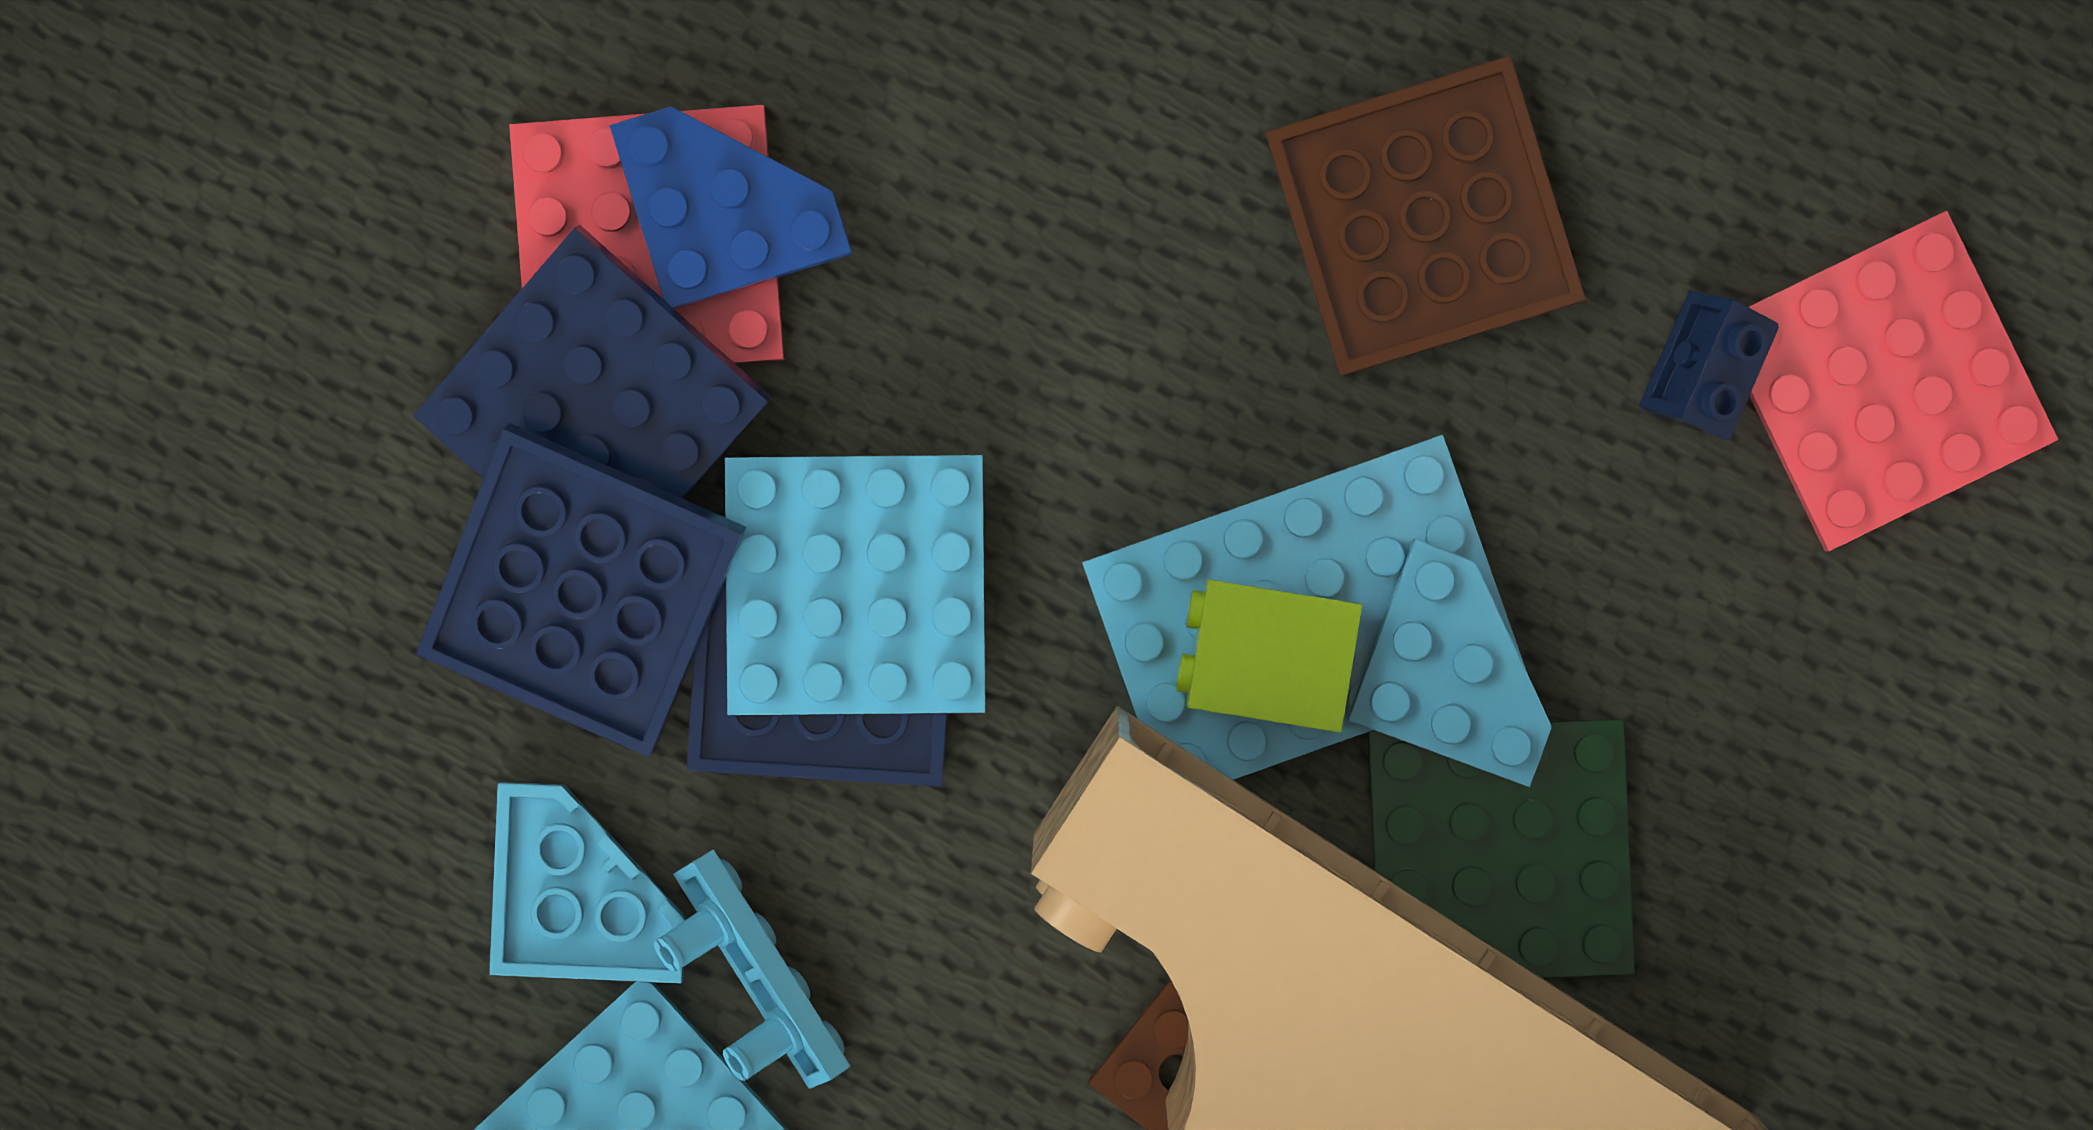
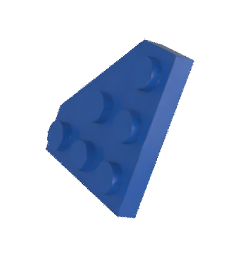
[609,106,852,310]

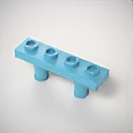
[654,849,851,1089]

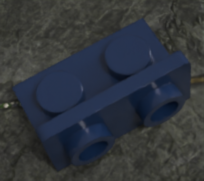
[1639,290,1779,440]

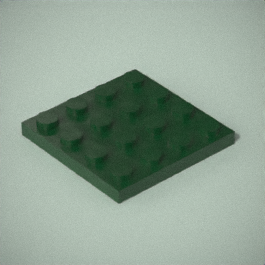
[1368,719,1635,978]

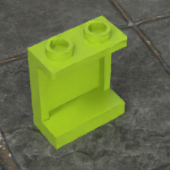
[1176,578,1362,733]

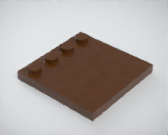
[1266,55,1586,377]

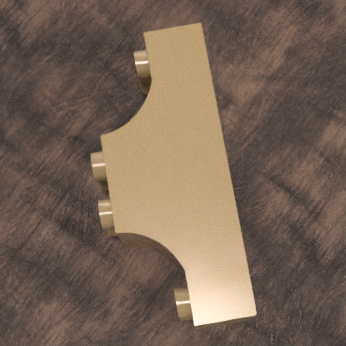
[1031,706,1768,1130]

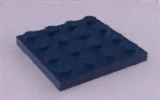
[413,225,773,499]
[416,423,746,757]
[687,578,947,787]

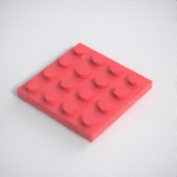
[509,105,785,364]
[1749,211,2058,551]

